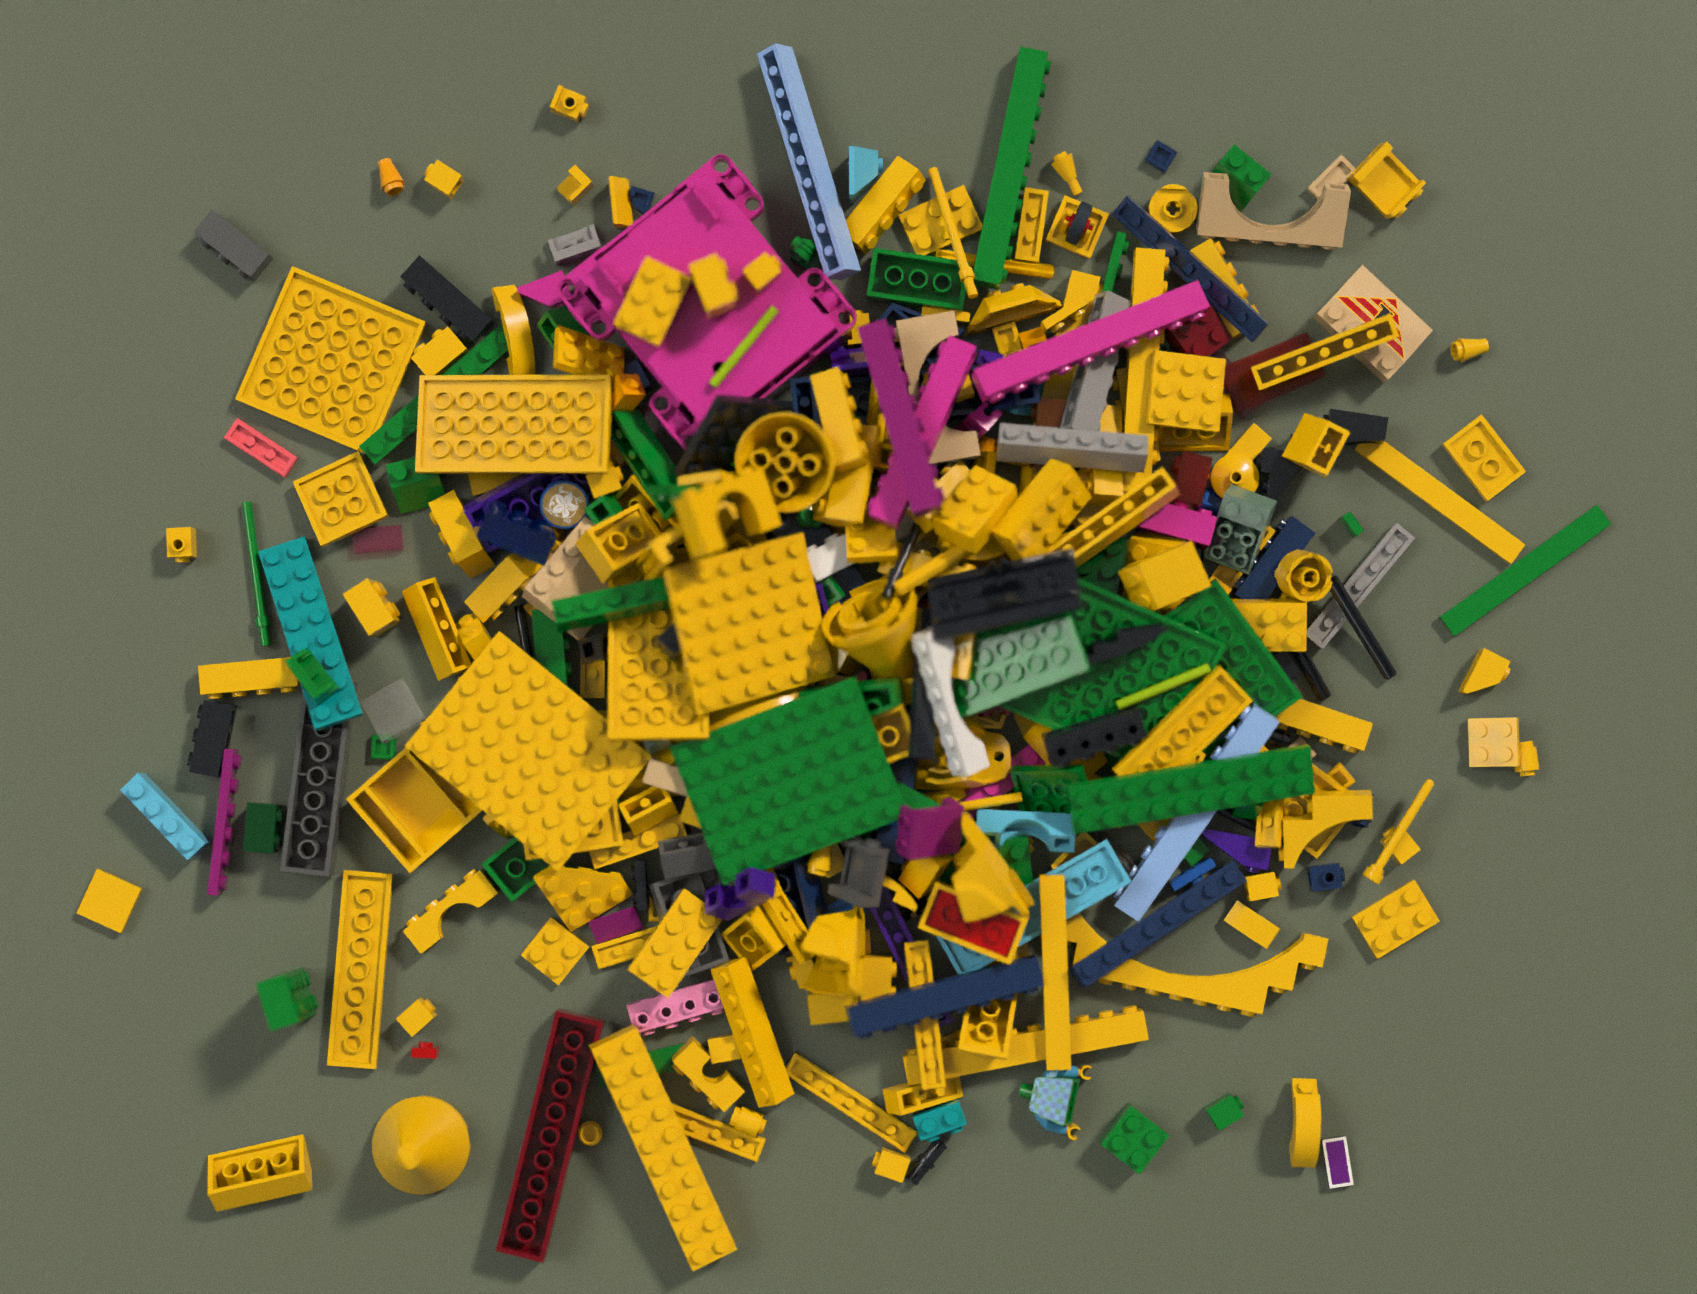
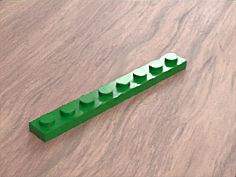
[359,324,508,465]

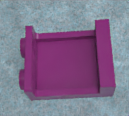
[896,797,964,860]

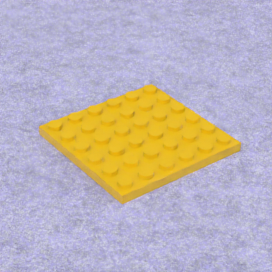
[235,266,427,454]
[663,532,834,715]

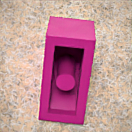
[517,271,572,309]

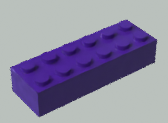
[463,474,593,553]

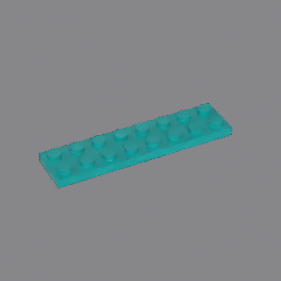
[258,536,364,731]

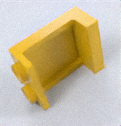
[1347,141,1426,219]

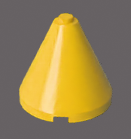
[822,578,917,679]
[372,1095,471,1195]

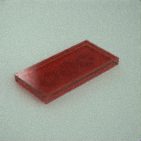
[1224,332,1326,414]

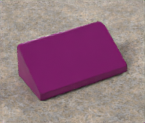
[588,905,643,944]

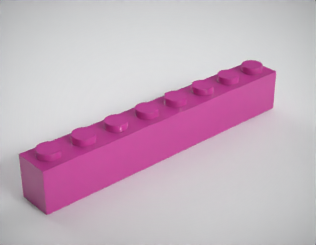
[867,335,978,530]

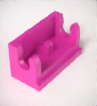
[954,402,1003,440]

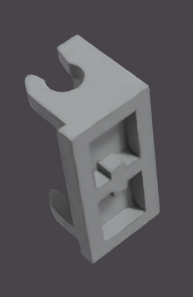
[548,224,602,266]

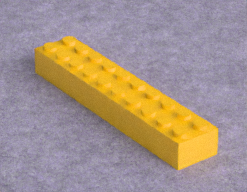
[589,1024,737,1271]

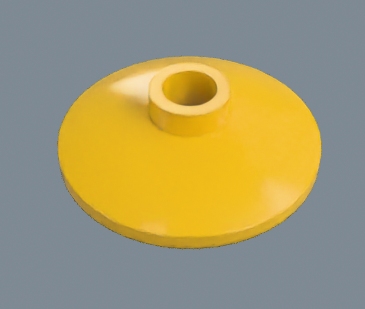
[1211,454,1259,499]

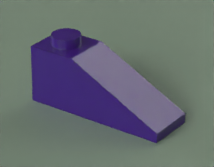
[1200,828,1271,873]

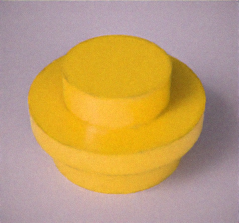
[578,1121,603,1146]

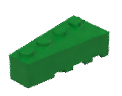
[799,676,905,716]

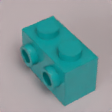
[912,1099,967,1142]

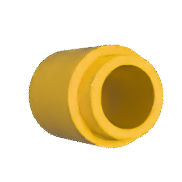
[1514,741,1539,777]
[729,1106,767,1137]

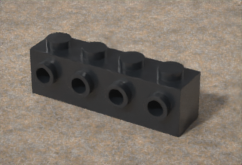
[400,255,495,344]
[1041,705,1147,768]

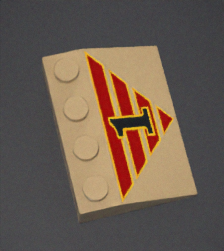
[1313,265,1433,383]

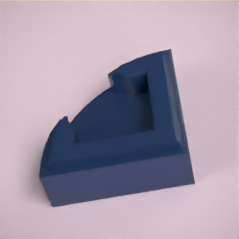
[630,186,655,215]

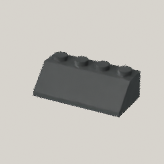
[647,873,729,977]

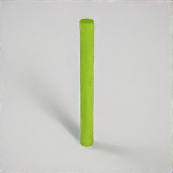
[709,305,779,389]
[1116,663,1211,710]

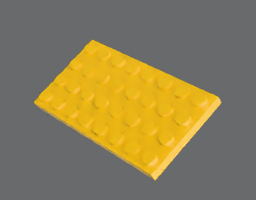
[415,375,613,474]
[608,548,709,741]

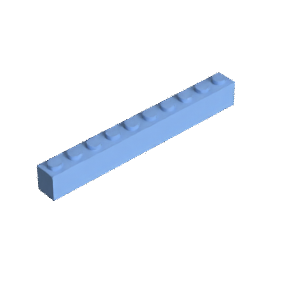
[757,43,861,280]
[1113,702,1279,922]

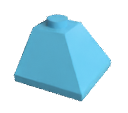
[849,146,883,204]

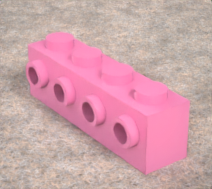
[627,979,725,1036]

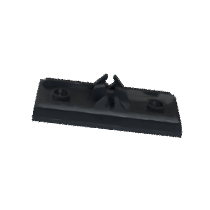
[928,548,1083,641]

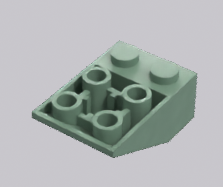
[1203,484,1277,575]

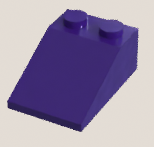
[830,344,872,378]

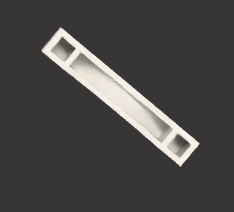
[911,627,990,776]

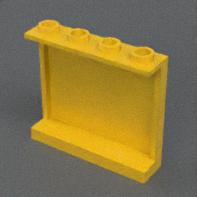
[634,497,738,580]

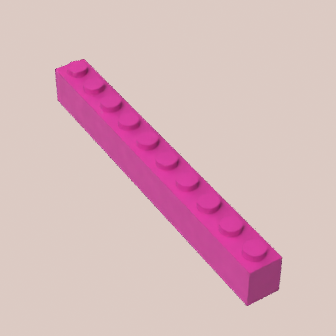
[971,280,1210,403]

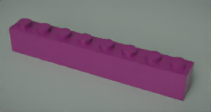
[857,319,946,519]

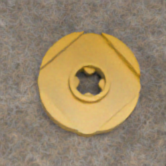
[1148,184,1197,234]

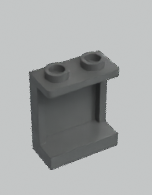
[828,834,889,907]

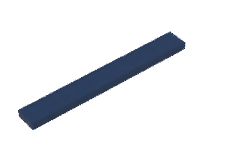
[1112,196,1270,342]

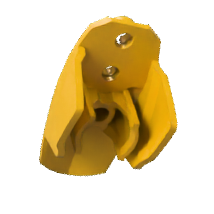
[915,718,1011,790]
[953,811,1034,922]
[802,905,865,1005]

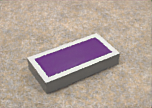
[1321,1135,1354,1189]

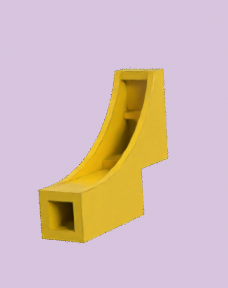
[455,612,492,660]
[1279,790,1373,868]

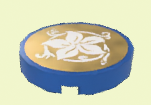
[539,479,589,529]

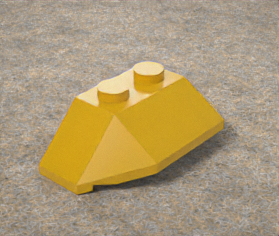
[966,283,1062,336]

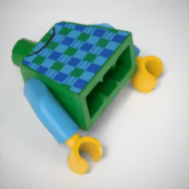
[1019,1065,1092,1140]

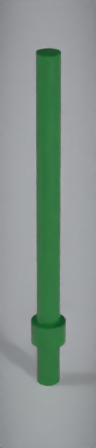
[242,501,271,646]

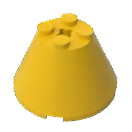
[736,412,834,512]

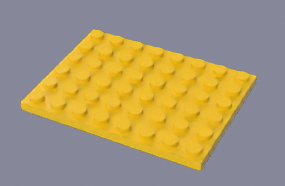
[405,631,652,871]

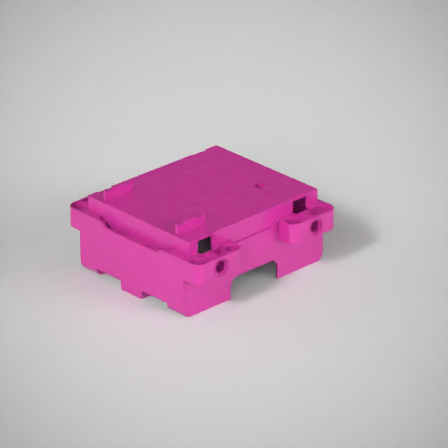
[557,154,857,451]

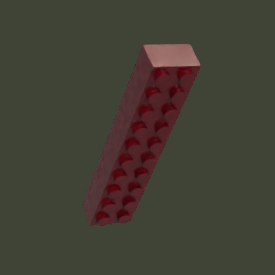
[496,1008,606,1263]

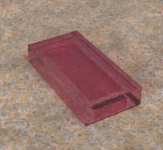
[353,525,404,554]

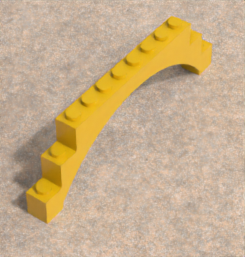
[1040,874,1329,1017]

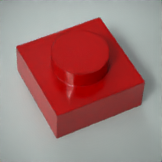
[411,1041,439,1059]

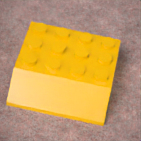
[346,747,483,873]

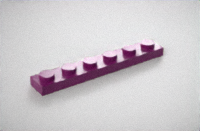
[207,749,242,896]

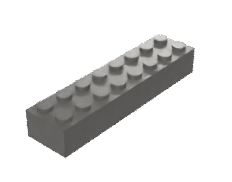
[280,682,358,877]

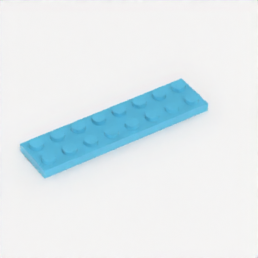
[937,839,1132,975]

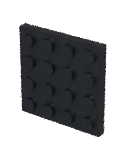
[674,394,795,477]

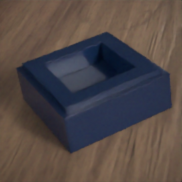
[1144,140,1177,174]

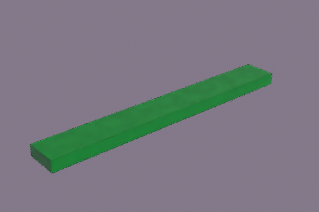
[1439,505,1611,637]

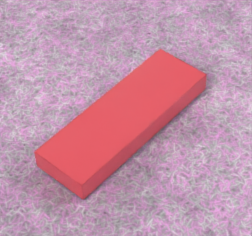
[224,418,299,478]

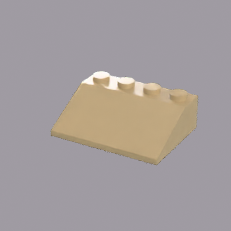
[522,517,608,640]

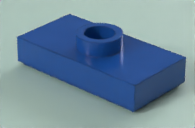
[1168,857,1216,891]

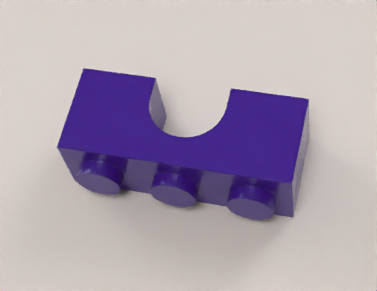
[705,867,775,921]

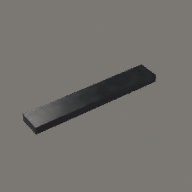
[908,608,936,759]

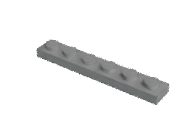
[1307,522,1415,650]

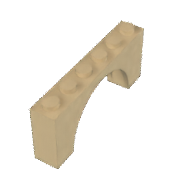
[1196,172,1351,250]
[894,311,981,466]

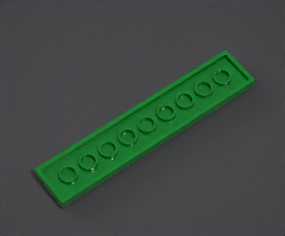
[1067,744,1315,834]

